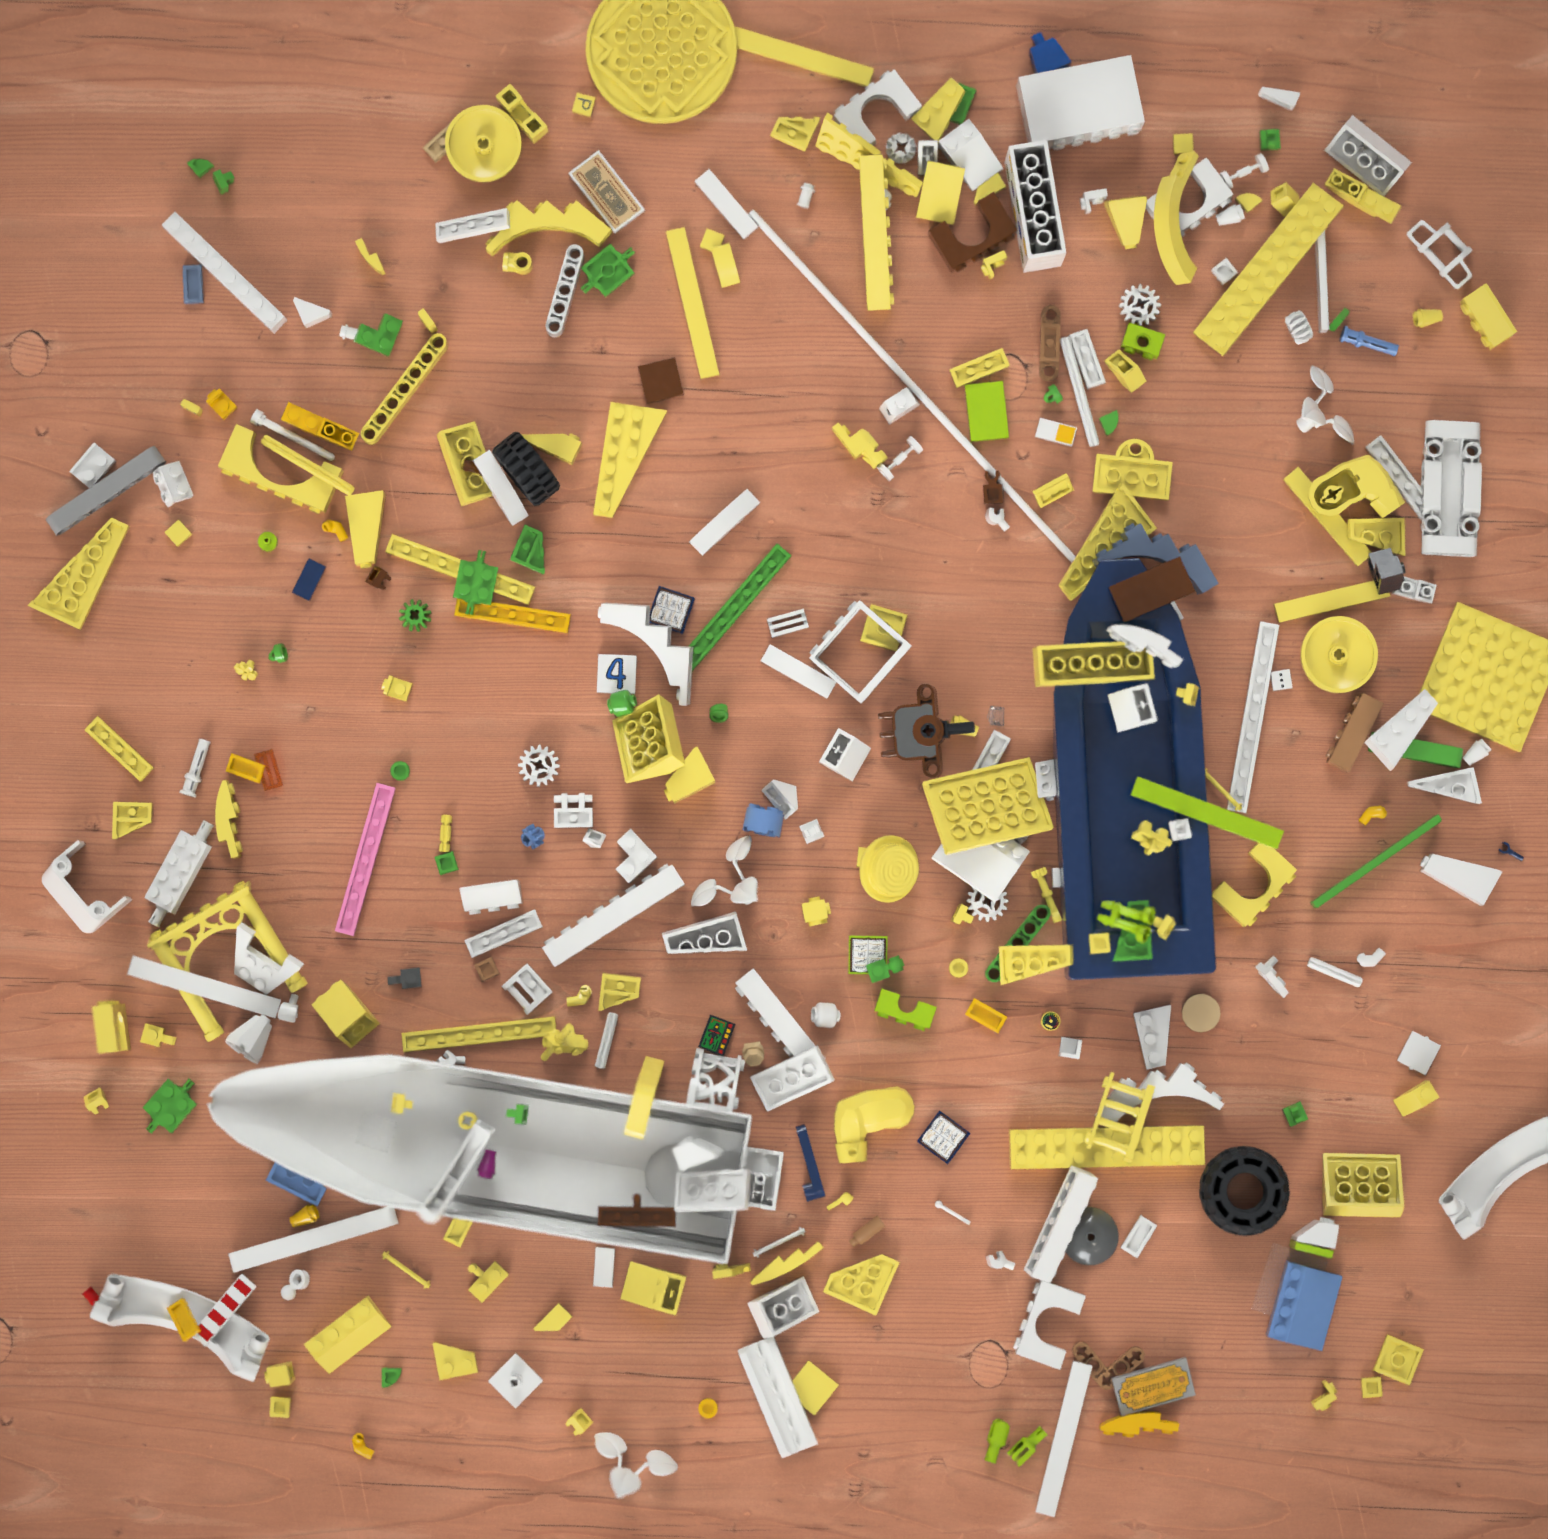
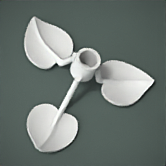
[1296,365,1354,445]
[691,835,758,907]
[594,1432,678,1498]

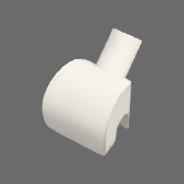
[985,508,1010,532]
[278,994,299,1023]
[436,1050,465,1065]
[986,1251,1015,1270]

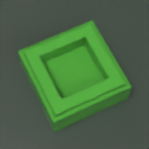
[435,851,459,875]

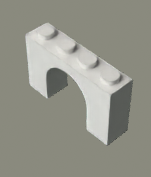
[833,70,922,145]
[1145,157,1233,237]
[1013,1280,1086,1370]

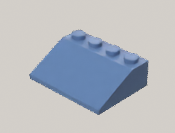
[1266,1260,1343,1351]

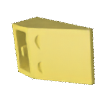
[621,1261,686,1315]

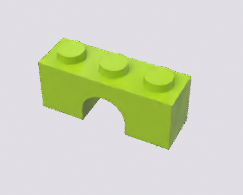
[874,989,937,1031]

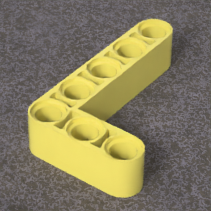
[624,1056,664,1139]

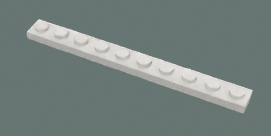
[1227,622,1279,813]

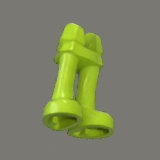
[1097,901,1155,943]

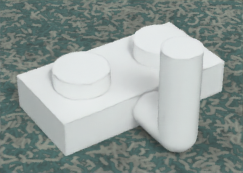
[1255,956,1289,998]

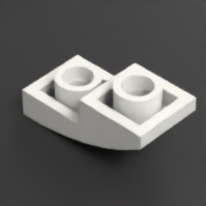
[1392,576,1437,604]

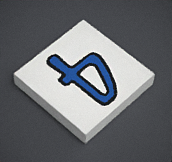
[597,654,637,694]

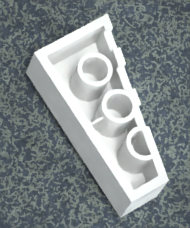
[1364,689,1438,771]
[662,912,747,954]

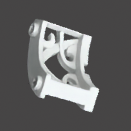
[686,1048,745,1112]

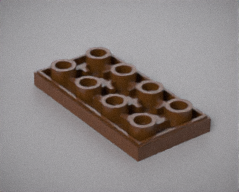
[1108,556,1196,623]

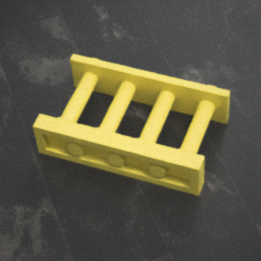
[1084,1072,1155,1163]

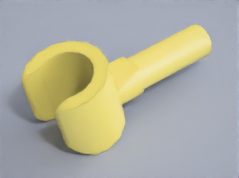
[826,1192,853,1210]

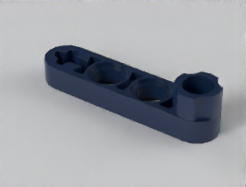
[796,1124,826,1202]

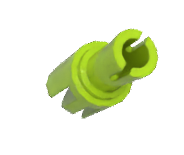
[984,1419,1010,1464]
[1007,1426,1048,1467]

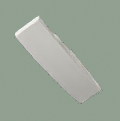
[473,450,529,526]
[689,489,760,556]

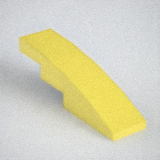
[750,1241,823,1285]

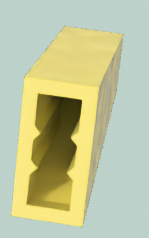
[345,490,385,568]

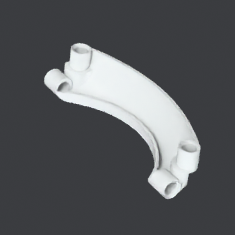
[1439,1116,1548,1240]
[90,1274,269,1382]

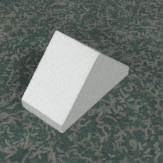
[917,140,938,175]
[293,297,332,328]

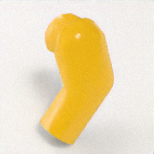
[352,1433,374,1459]

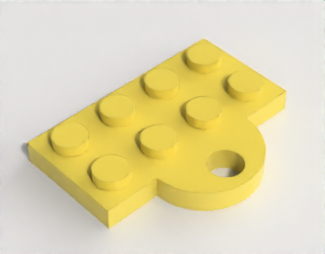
[1092,439,1173,501]

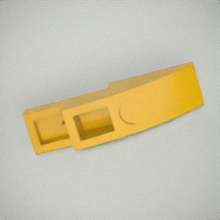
[280,402,359,451]
[1099,1411,1179,1438]

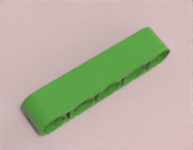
[1368,732,1464,768]
[985,905,1051,982]

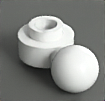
[281,1270,310,1300]

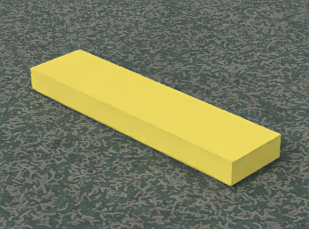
[85,716,154,782]

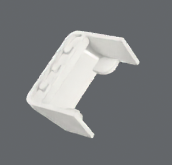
[42,840,132,933]

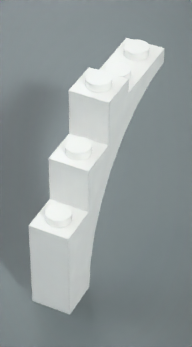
[1095,1063,1224,1122]
[417,1120,495,1223]

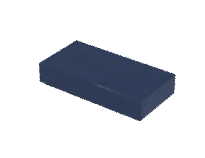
[292,559,326,601]

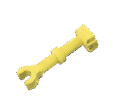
[1031,867,1062,923]

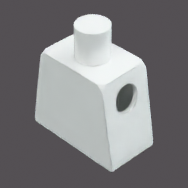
[879,387,920,425]

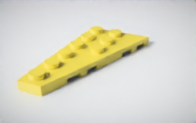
[816,112,923,198]
[593,402,667,518]
[1058,483,1157,601]

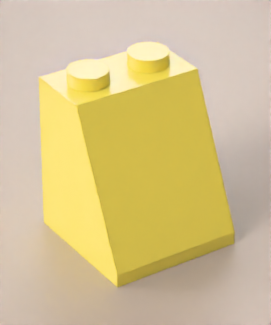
[664,746,715,804]
[312,980,380,1048]

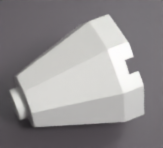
[225,1014,272,1064]

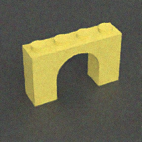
[1212,843,1297,927]
[92,1001,131,1053]

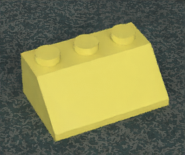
[1460,283,1517,350]

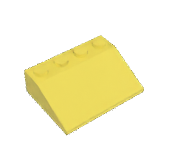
[612,694,685,783]
[1322,1153,1404,1217]

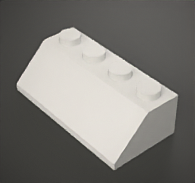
[1324,115,1412,196]

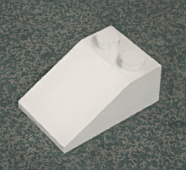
[938,119,1003,191]
[747,1277,819,1338]

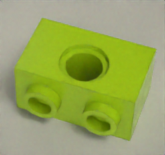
[1121,323,1165,360]

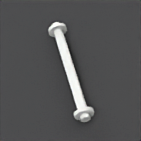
[753,1227,806,1258]

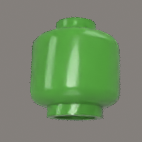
[607,690,637,717]

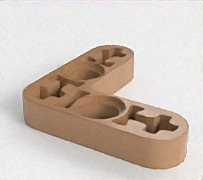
[1072,1341,1145,1390]

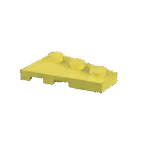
[911,77,966,141]
[1348,518,1405,556]

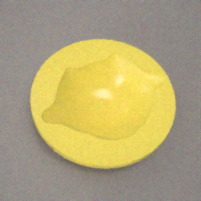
[859,835,919,902]

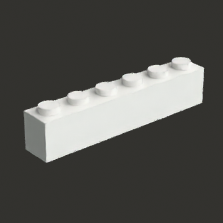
[735,969,826,1059]
[1024,1165,1098,1283]

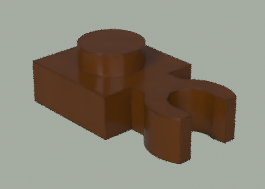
[983,471,1004,504]

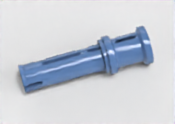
[1339,326,1399,356]

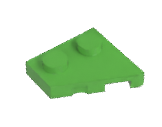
[509,525,545,574]

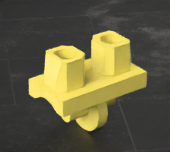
[1131,820,1172,855]

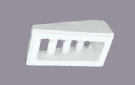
[1258,87,1300,110]

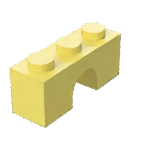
[496,84,548,144]

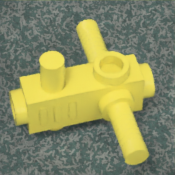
[541,1024,588,1061]

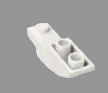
[1106,625,1183,668]

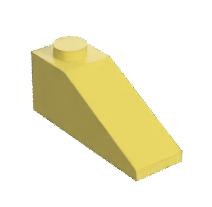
[521,433,582,465]

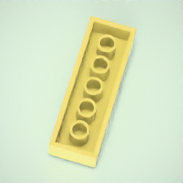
[1033,641,1154,687]

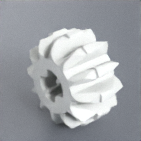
[1285,310,1313,344]

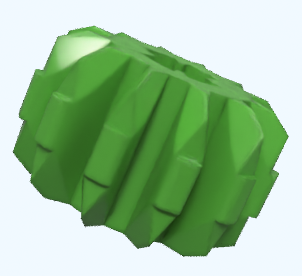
[399,599,432,632]

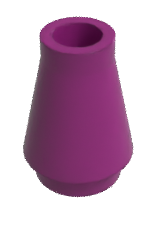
[476,1149,496,1179]

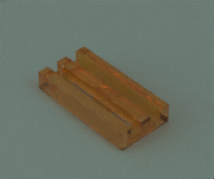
[254,749,283,791]

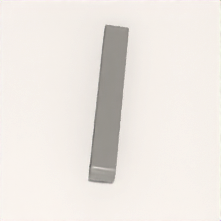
[46,446,166,536]

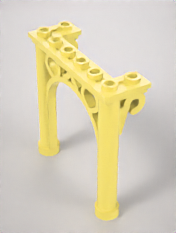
[147,880,308,1042]

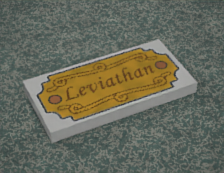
[1111,1357,1195,1416]

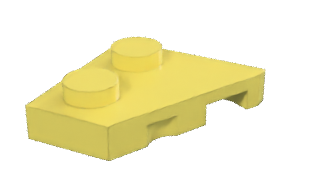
[771,117,820,152]
[112,802,153,839]
[598,973,641,1011]
[712,1263,751,1279]
[433,1342,478,1380]

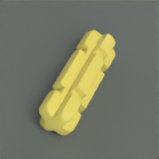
[439,815,452,852]

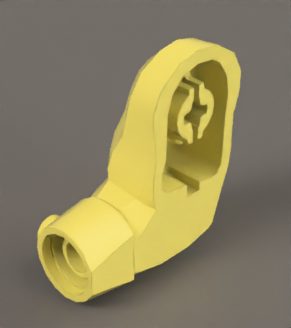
[1309,455,1405,518]
[834,1086,915,1163]

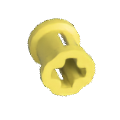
[458,1112,477,1130]

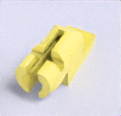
[832,422,888,469]

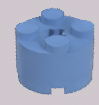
[742,803,784,838]

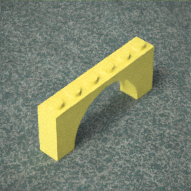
[218,424,344,514]

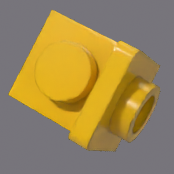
[206,388,238,420]

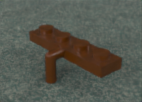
[598,1193,676,1227]

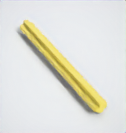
[261,435,355,496]

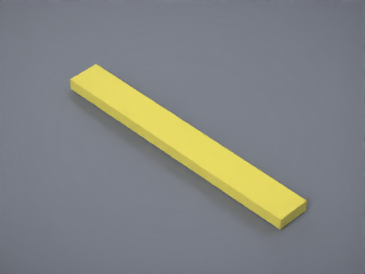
[734,26,874,87]
[666,227,719,379]
[385,534,536,605]
[401,1016,556,1052]

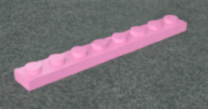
[335,783,396,936]

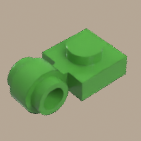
[866,955,905,983]

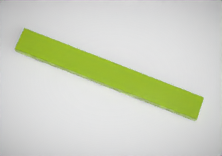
[1131,777,1284,849]

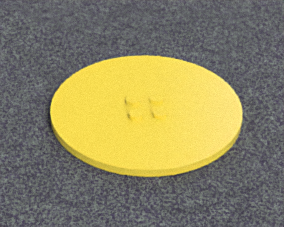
[586,0,737,124]

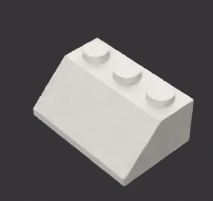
[460,880,523,915]

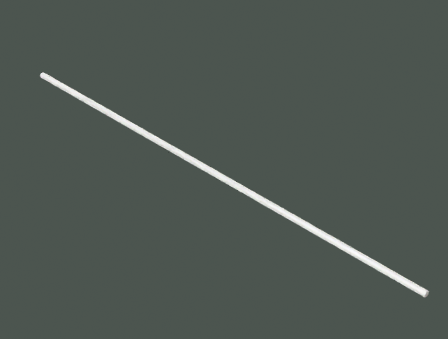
[748,209,1076,563]

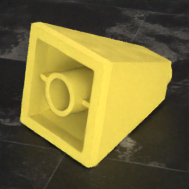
[1104,196,1147,249]

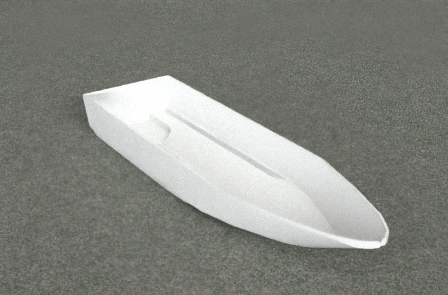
[207,1054,752,1264]

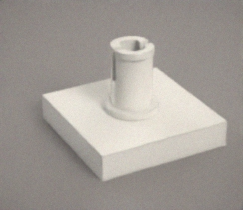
[488,1353,543,1409]

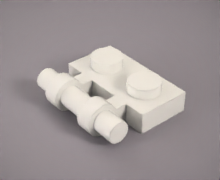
[554,793,593,828]

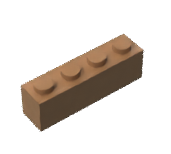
[1326,693,1384,773]

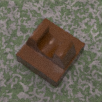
[365,566,391,590]

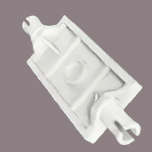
[144,820,214,927]

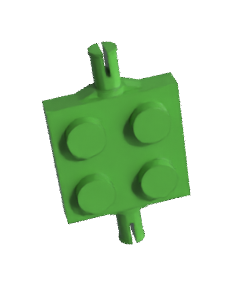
[580,244,635,298]
[453,550,498,615]
[143,1079,197,1134]

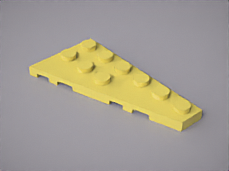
[28,518,130,630]

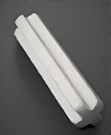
[1307,957,1363,987]
[595,1012,618,1069]

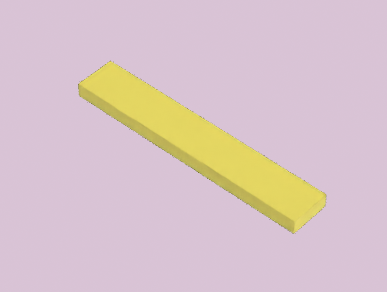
[1283,467,1372,567]
[1274,581,1390,623]

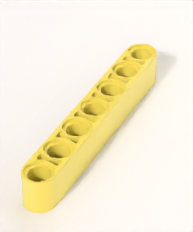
[361,333,448,445]

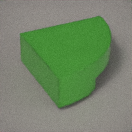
[187,159,214,178]
[1329,308,1350,332]
[1099,410,1118,436]
[382,1368,402,1388]

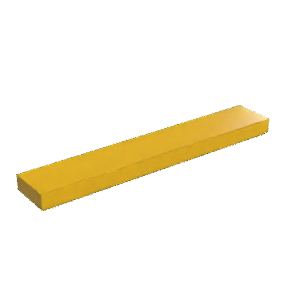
[454,599,571,634]

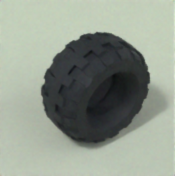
[1199,1146,1290,1236]

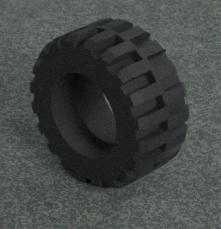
[492,432,560,506]

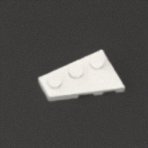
[1133,1005,1171,1070]

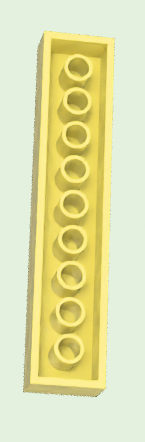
[1009,1125,1205,1169]

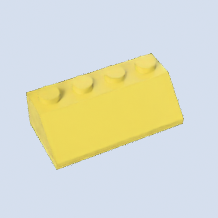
[304,1296,392,1374]

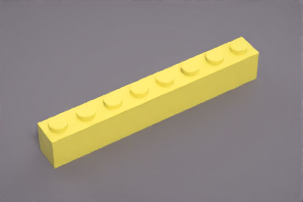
[859,154,894,310]

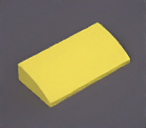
[437,421,493,506]

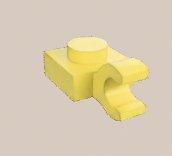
[140,1023,177,1047]

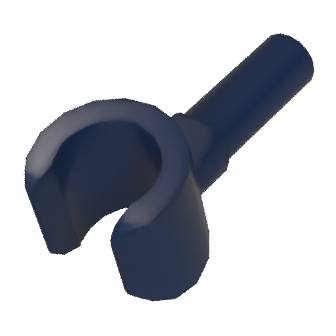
[1498,842,1524,861]

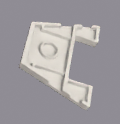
[234,922,304,995]

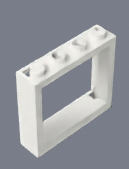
[809,600,912,704]

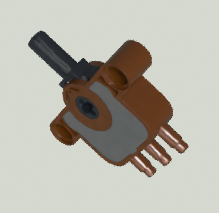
[878,684,975,778]

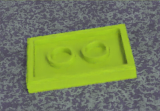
[965,381,1009,442]

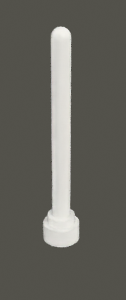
[250,409,335,461]

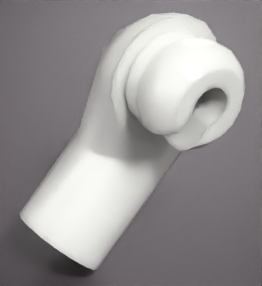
[1357,948,1386,967]

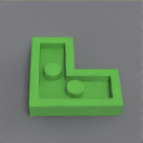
[353,313,403,356]

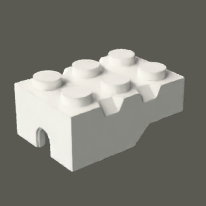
[743,1147,784,1211]

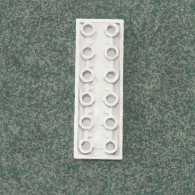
[738,1337,818,1458]

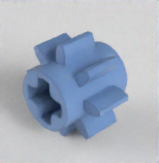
[521,824,545,849]

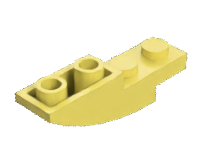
[1325,168,1401,224]
[215,780,243,859]

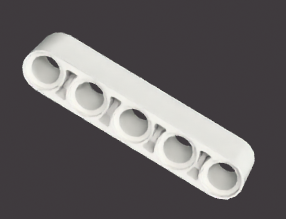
[546,244,584,337]

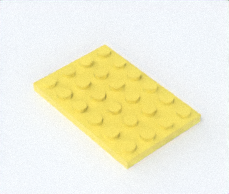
[922,757,1054,855]

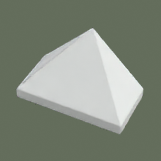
[761,779,798,820]

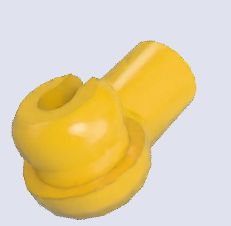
[322,520,348,542]
[1358,806,1387,826]

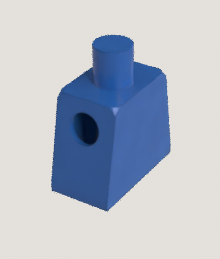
[1029,32,1071,74]

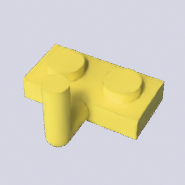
[468,1261,509,1303]

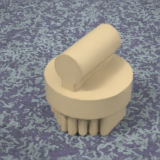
[742,1042,764,1066]

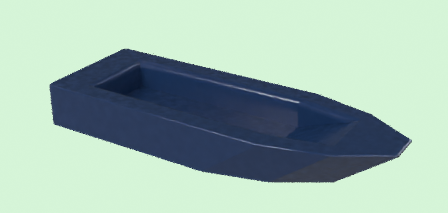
[1053,558,1216,980]

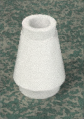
[1216,204,1245,226]
[1462,738,1491,766]

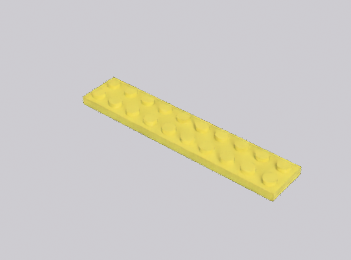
[1193,183,1343,356]

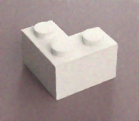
[616,829,657,884]

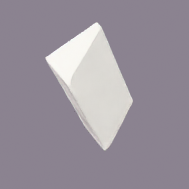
[593,1247,615,1288]

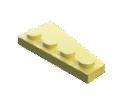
[999,945,1073,985]

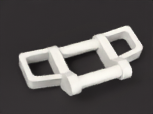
[1407,220,1473,289]

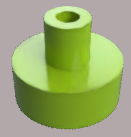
[258,532,278,552]

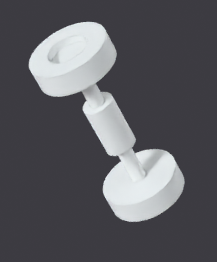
[1219,153,1269,189]
[877,436,923,481]

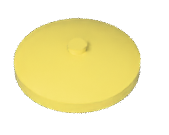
[445,105,522,182]
[1300,616,1378,693]

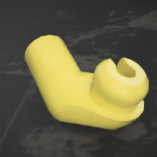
[566,985,592,1007]

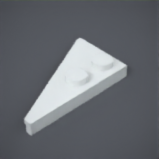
[1407,767,1482,804]

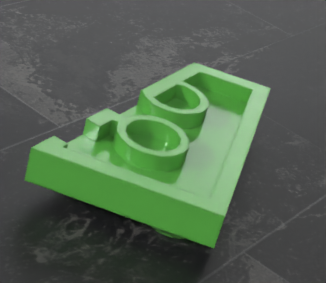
[1113,900,1153,961]

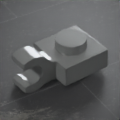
[387,968,422,989]

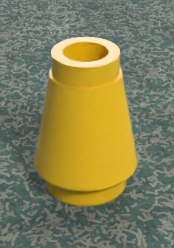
[289,1204,320,1228]

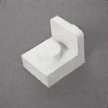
[1080,188,1108,214]

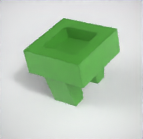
[1259,129,1280,151]
[213,170,235,195]
[1282,1101,1308,1127]
[506,1104,529,1125]

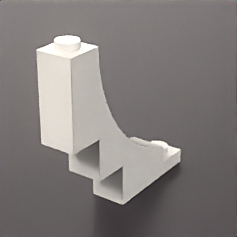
[598,603,693,706]

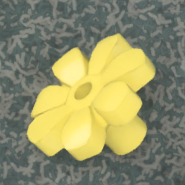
[234,660,258,680]

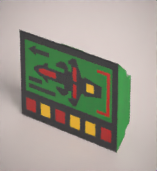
[698,1015,736,1056]

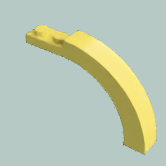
[1154,151,1199,285]

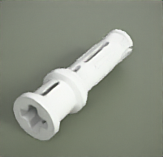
[179,739,211,798]

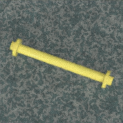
[1205,768,1243,811]
[382,1251,431,1289]

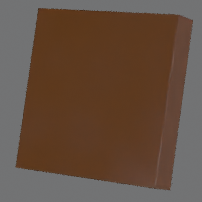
[638,357,684,404]

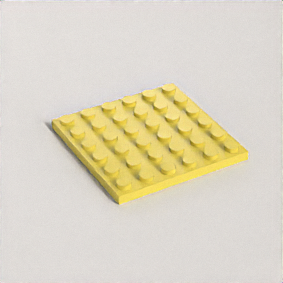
[1418,602,1548,752]

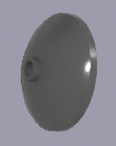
[1065,1207,1119,1265]

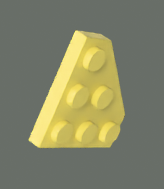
[823,1254,900,1315]

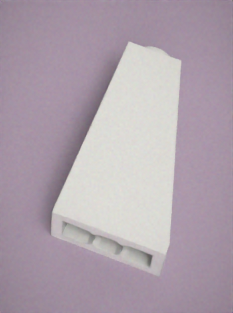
[1420,854,1502,906]

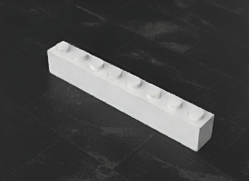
[162,212,287,333]
[542,864,685,967]

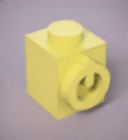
[801,896,831,926]

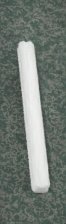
[1060,337,1099,447]

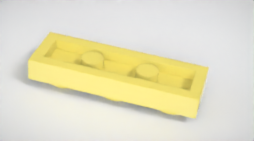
[949,348,1010,388]

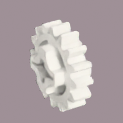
[1119,284,1161,326]
[518,745,560,787]
[966,887,1008,922]

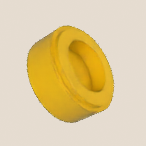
[698,1398,718,1418]

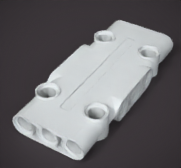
[1420,420,1482,557]

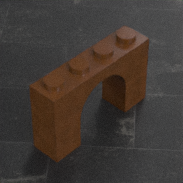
[928,192,1018,273]

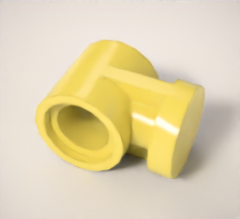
[503,252,533,275]

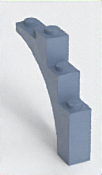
[1092,523,1219,594]

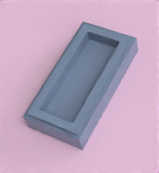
[182,265,204,304]

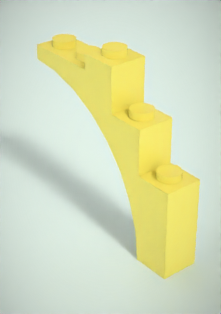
[486,200,612,257]

